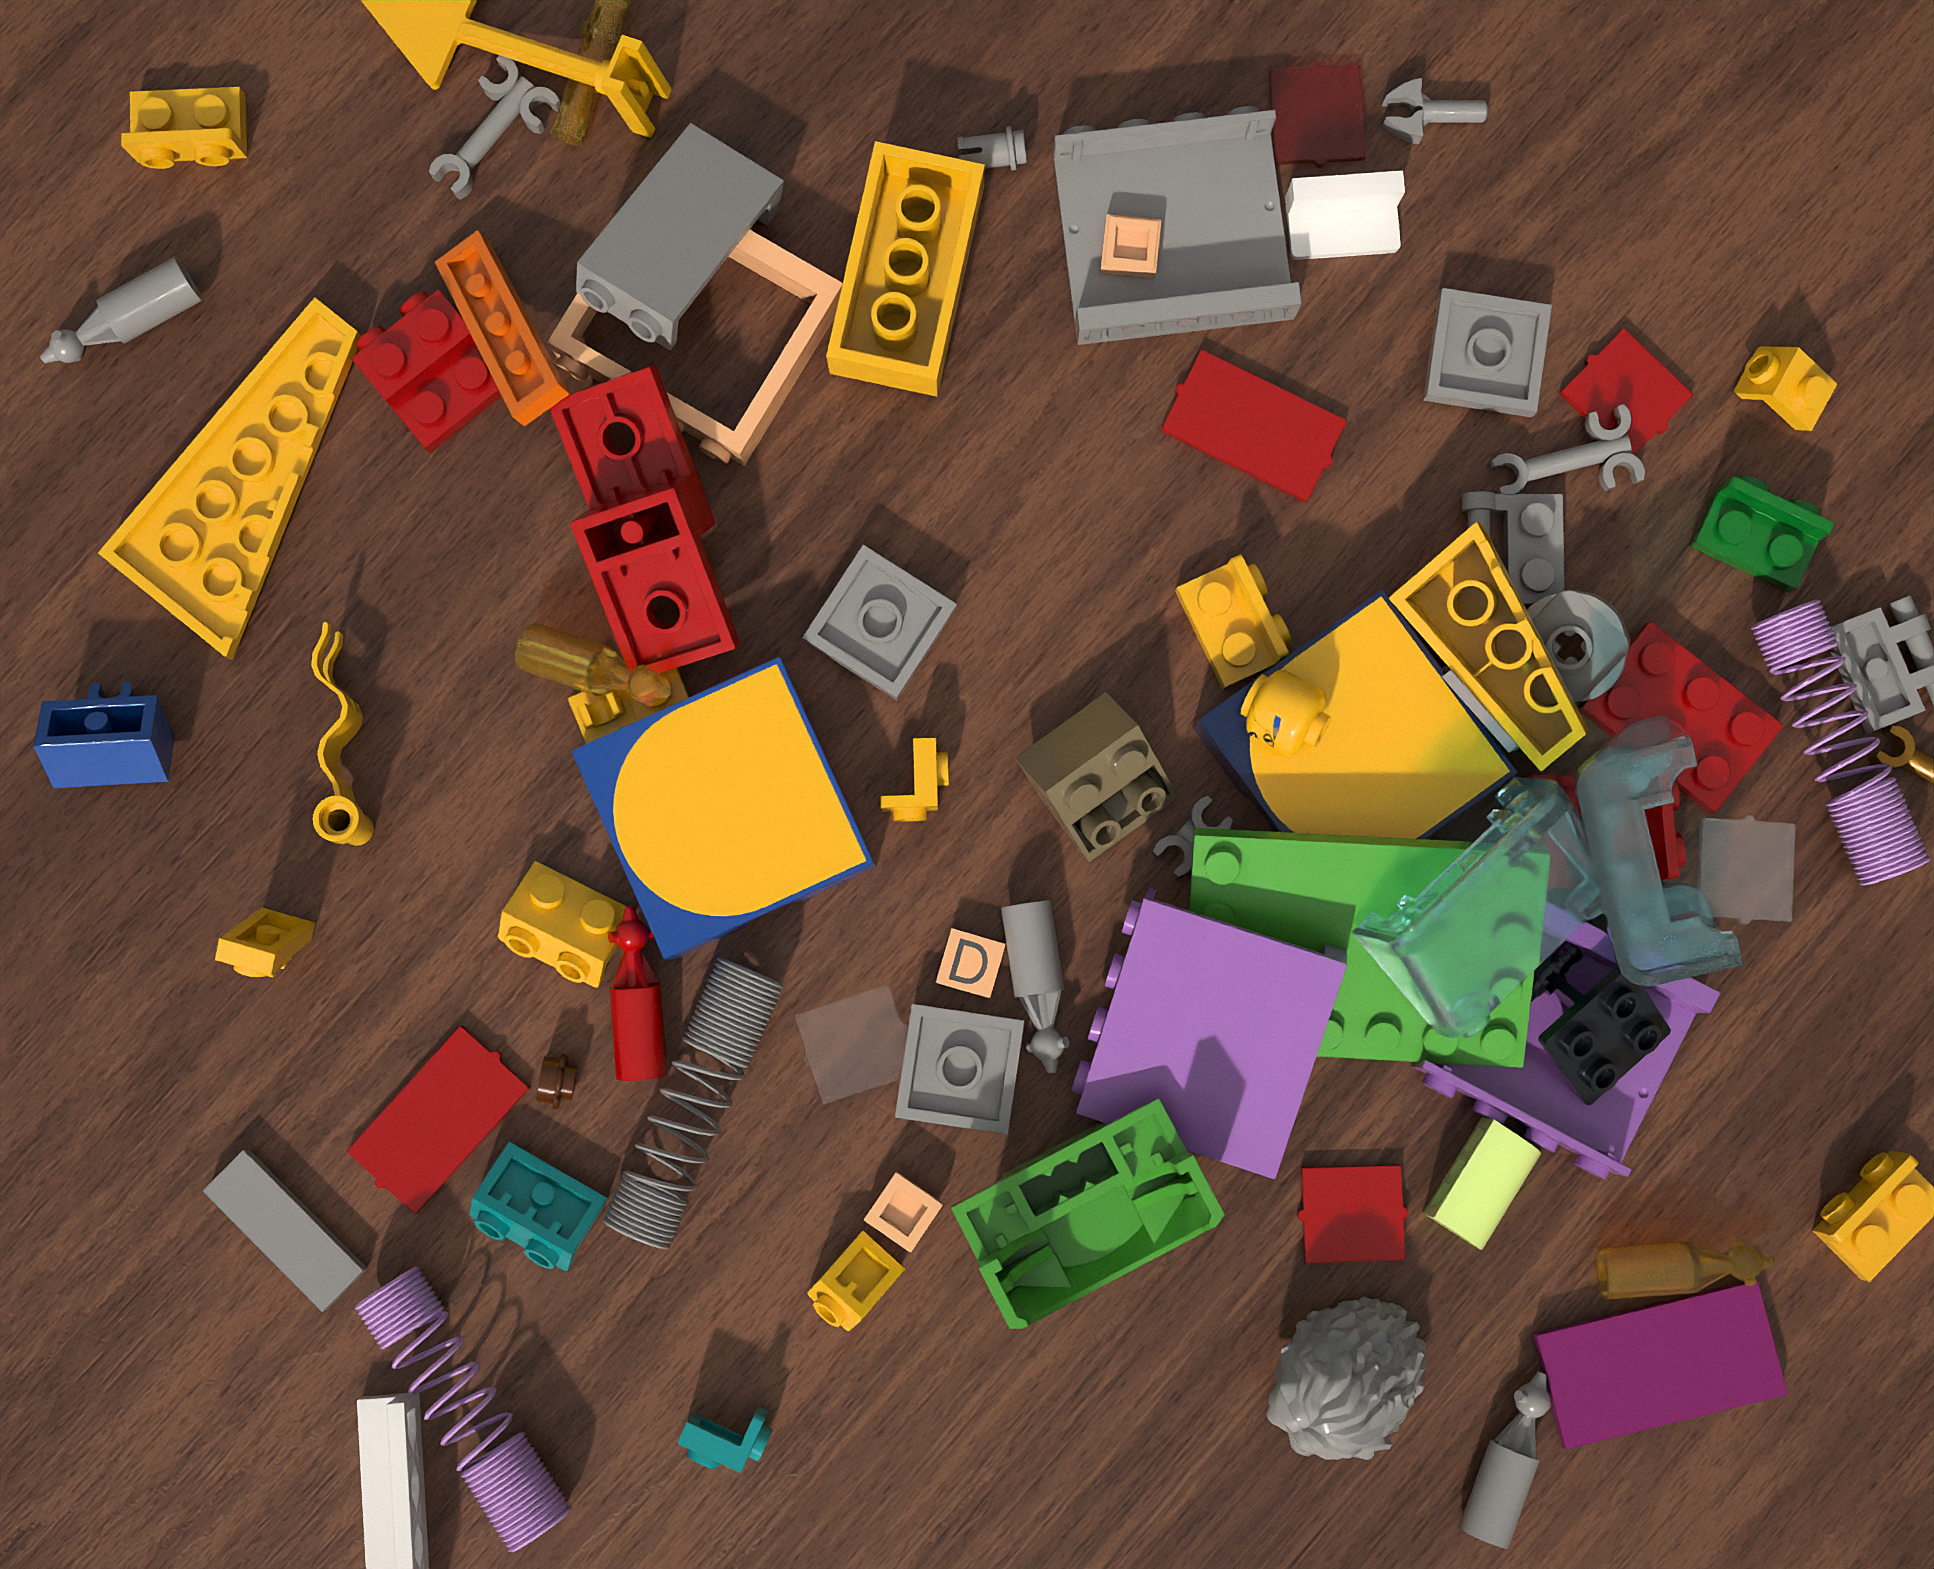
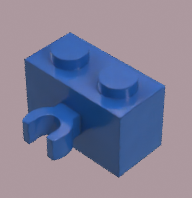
[33,681,175,788]

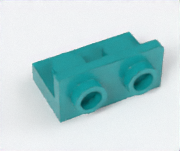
[469,1142,608,1271]

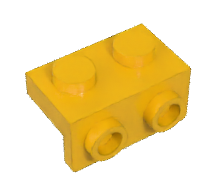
[498,861,626,988]

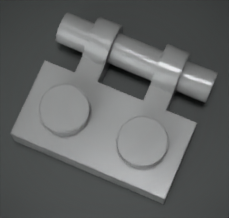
[1830,595,1934,733]

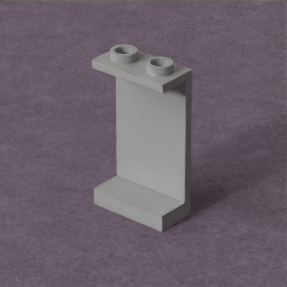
[576,123,784,351]

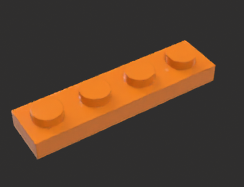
[435,230,570,427]

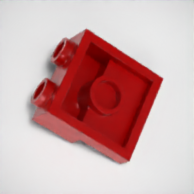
[351,289,502,453]

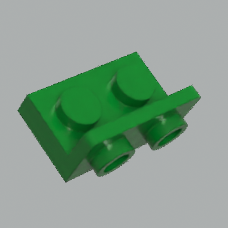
[1689,475,1834,593]

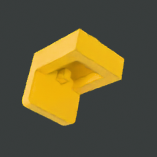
[1734,346,1837,431]
[881,738,949,822]

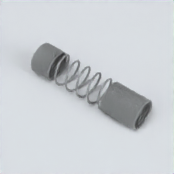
[602,957,785,1249]

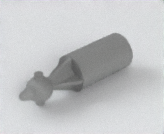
[40,256,203,363]
[1001,900,1069,1074]
[1459,1371,1551,1549]

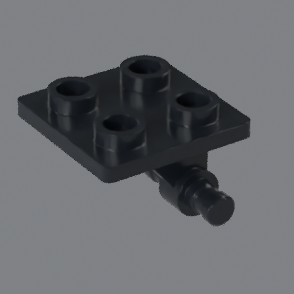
[1530,942,1671,1105]

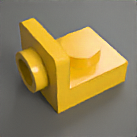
[807,1231,905,1331]

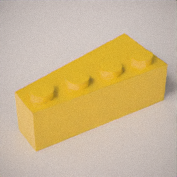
[1389,521,1589,771]

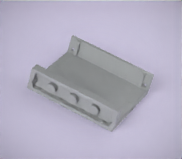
[1053,106,1302,345]

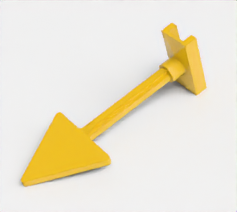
[361,0,672,139]

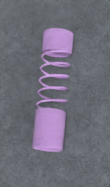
[1750,599,1931,886]
[355,1266,572,1552]

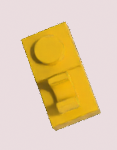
[568,668,689,744]
[215,907,315,978]

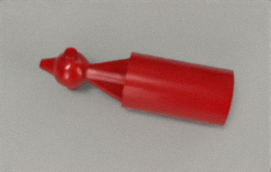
[608,906,667,1081]

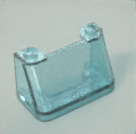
[1574,715,1743,986]
[1352,777,1615,1038]

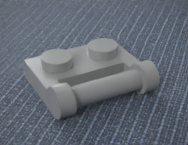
[1462,491,1565,607]

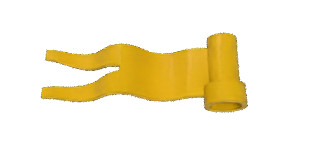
[311,622,374,846]

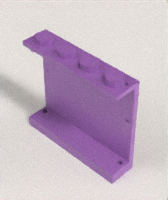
[1072,887,1347,1179]
[1412,900,1720,1180]

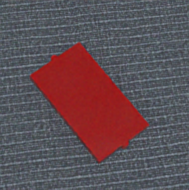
[1161,349,1347,503]
[347,1026,531,1214]

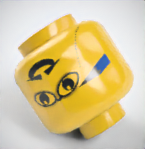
[1240,669,1331,755]

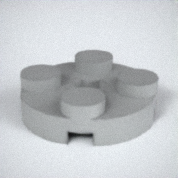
[1527,589,1630,702]

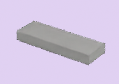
[203,1149,368,1312]

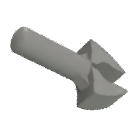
[1382,78,1488,144]

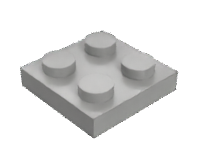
[1423,288,1552,418]
[802,545,957,700]
[895,1004,1024,1134]

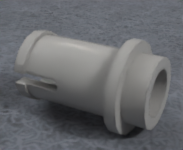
[957,126,1027,171]

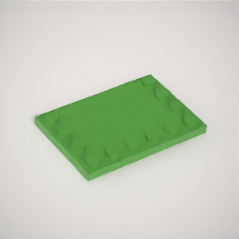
[1189,828,1548,1068]

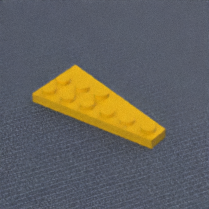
[98,297,361,660]

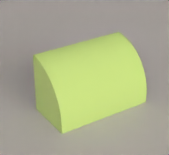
[1423,1117,1541,1250]

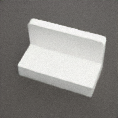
[1285,170,1405,260]

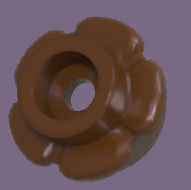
[537,1053,578,1110]

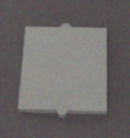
[1441,664,1520,752]

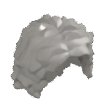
[1266,1296,1427,1460]

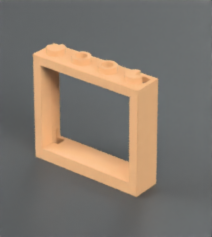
[548,230,843,466]

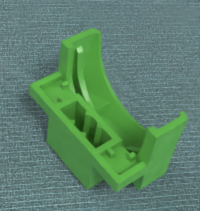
[951,1097,1225,1329]

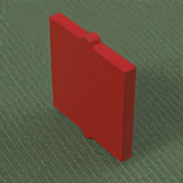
[1559,328,1694,455]
[1297,1165,1409,1263]

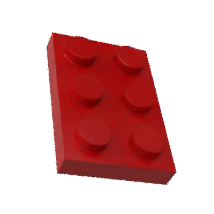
[1578,621,1784,814]

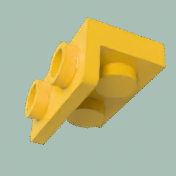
[121,87,247,169]
[1175,554,1292,690]
[1812,1151,1934,1282]

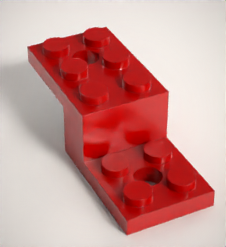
[550,364,740,682]

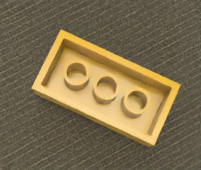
[826,141,985,397]

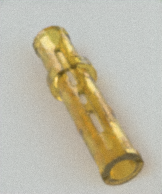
[550,0,631,147]

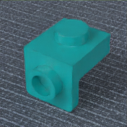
[677,1406,773,1473]

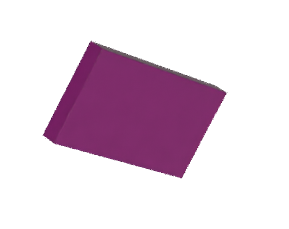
[1532,1279,1788,1449]

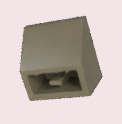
[1015,692,1179,863]

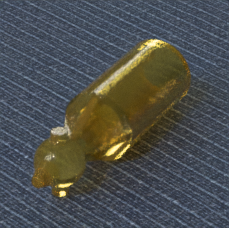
[515,623,671,706]
[1595,1240,1775,1300]

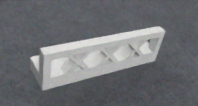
[357,1393,429,1569]

